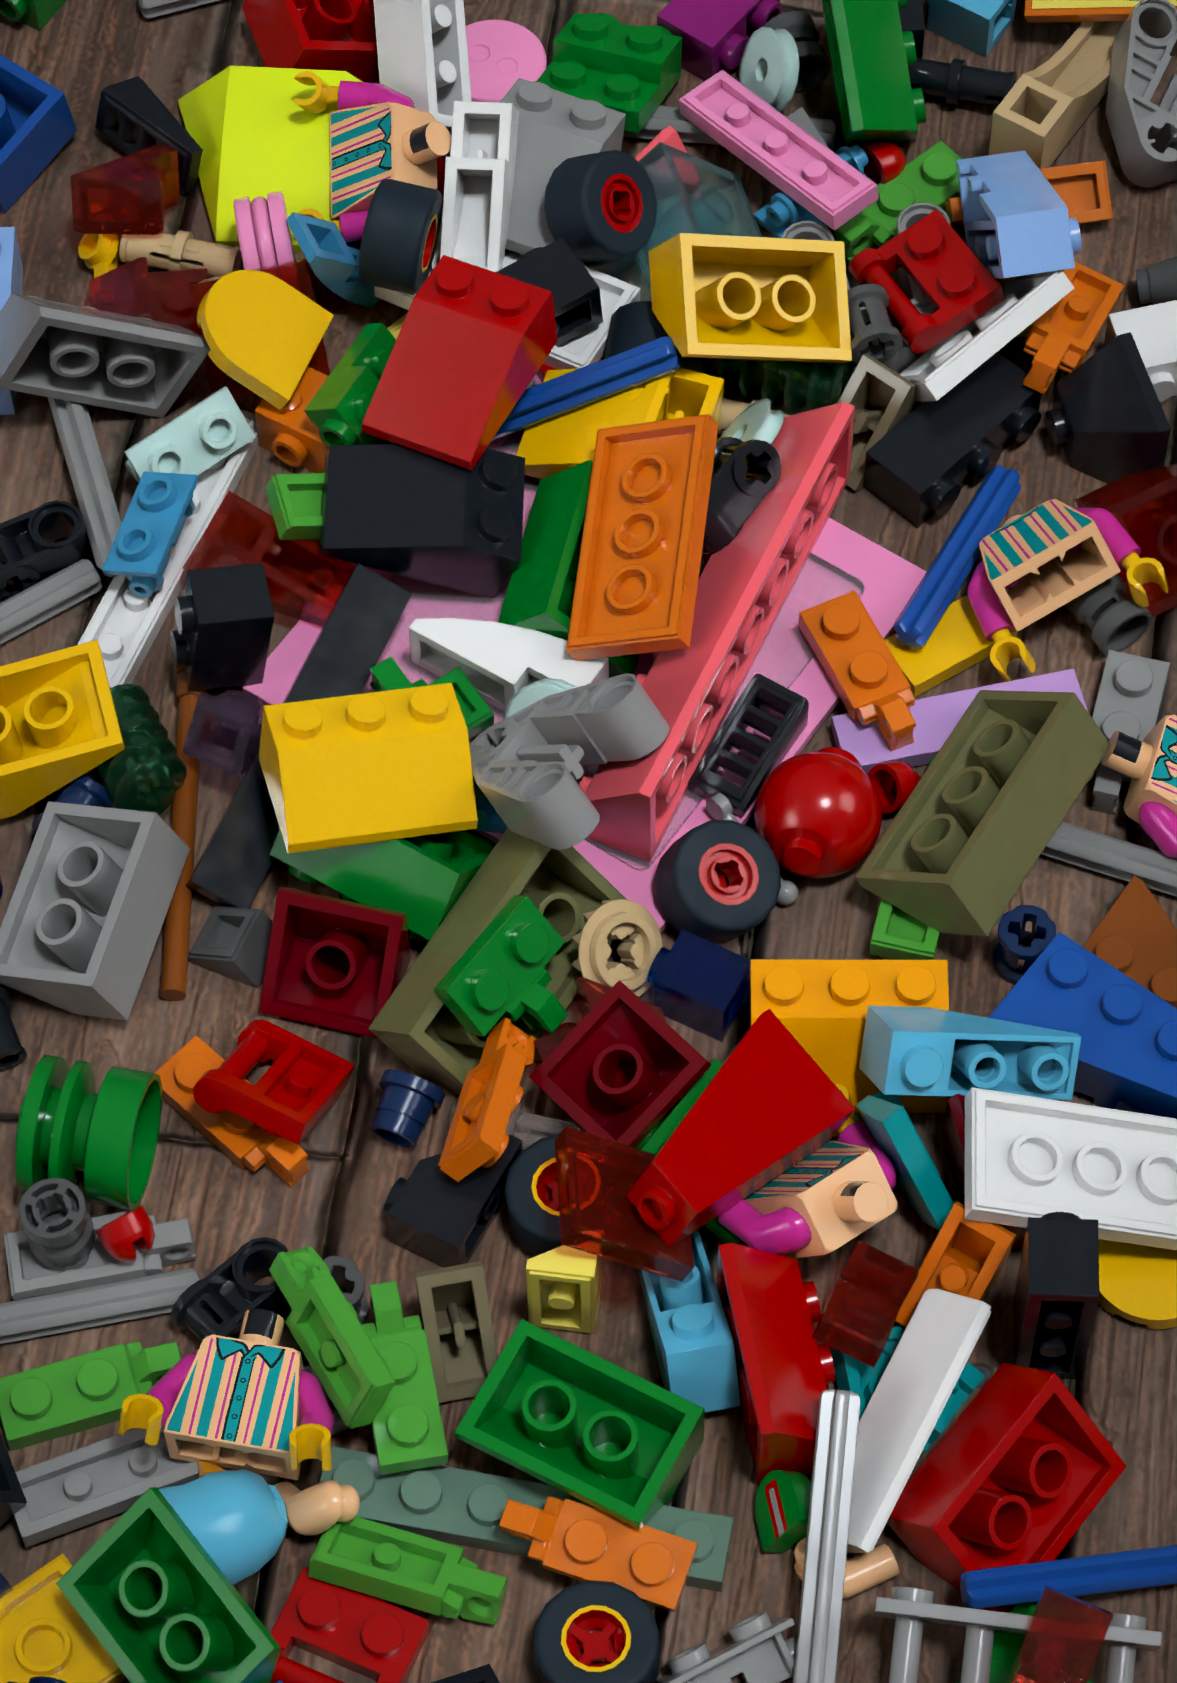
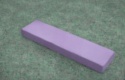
[831,668,1088,774]

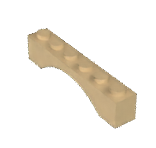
[989,21,1150,169]

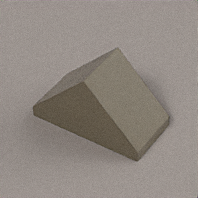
[837,354,916,491]
[414,1261,498,1403]

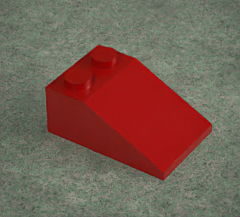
[241,0,379,83]
[362,255,558,470]

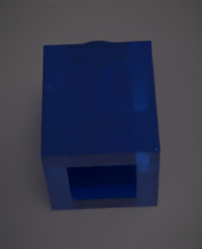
[647,929,751,1042]

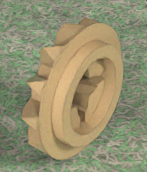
[571,899,663,1001]

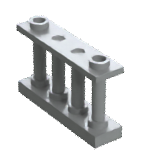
[874,1586,1162,1683]

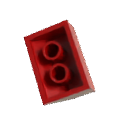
[717,1243,835,1486]
[887,1363,1127,1613]

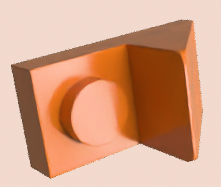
[893,1201,1016,1327]

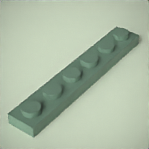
[320,1446,734,1592]

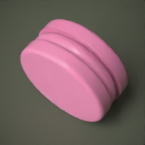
[466,19,547,103]
[234,191,301,292]

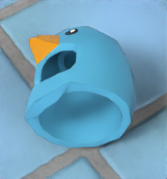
[159,1461,288,1585]

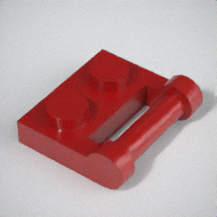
[848,209,1005,354]
[193,1019,355,1145]
[270,1567,431,1683]

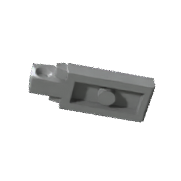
[1090,650,1170,815]
[4,1210,196,1301]

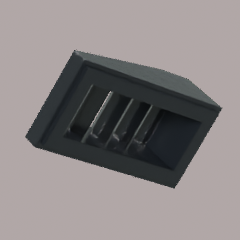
[95,76,203,196]
[688,673,809,817]

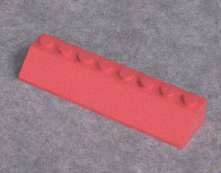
[579,402,855,862]

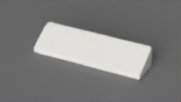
[847,1289,992,1553]

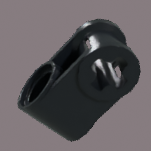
[702,437,782,554]
[0,500,92,603]
[171,1237,291,1342]

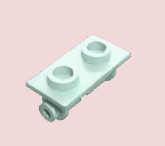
[124,386,256,483]

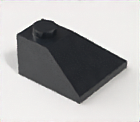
[1046,332,1171,502]

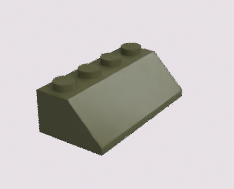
[855,690,1111,937]
[368,828,627,1096]

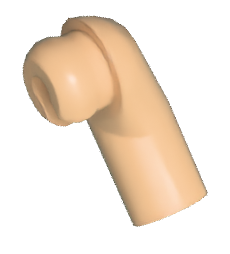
[274,1480,360,1536]
[794,1537,900,1599]

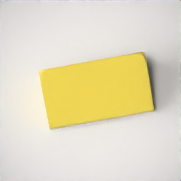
[526,1234,602,1334]

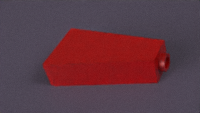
[626,1009,856,1248]

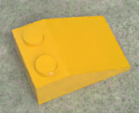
[0,639,125,820]

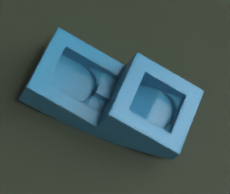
[286,212,380,309]

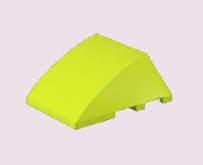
[178,65,362,252]

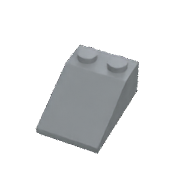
[500,78,626,255]

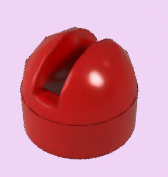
[862,141,906,185]
[868,761,921,814]
[95,1205,155,1263]

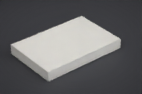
[898,271,1075,402]

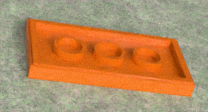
[566,414,719,661]

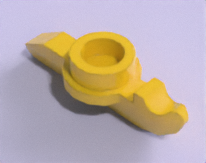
[78,201,119,304]

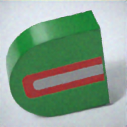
[755,1470,811,1554]

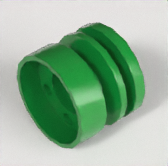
[15,1055,162,1210]

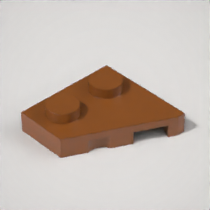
[1083,876,1177,1008]

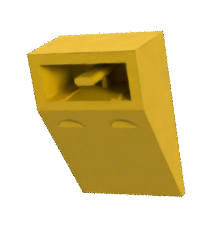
[516,368,724,479]

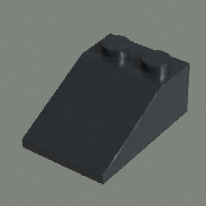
[319,444,525,598]

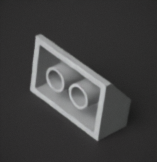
[0,293,211,418]
[0,801,190,1021]

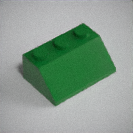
[821,0,926,148]
[498,460,640,678]
[270,829,496,942]
[455,1319,705,1530]
[56,1487,281,1683]

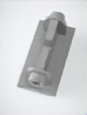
[655,1611,797,1683]

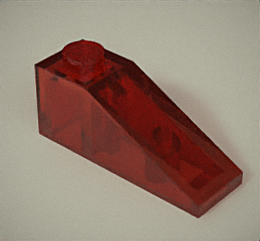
[182,491,355,627]

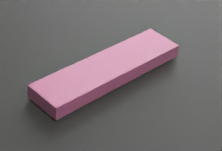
[678,70,879,231]

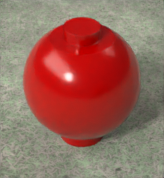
[754,747,882,879]

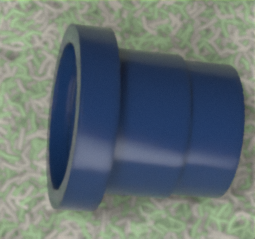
[370,1069,445,1148]

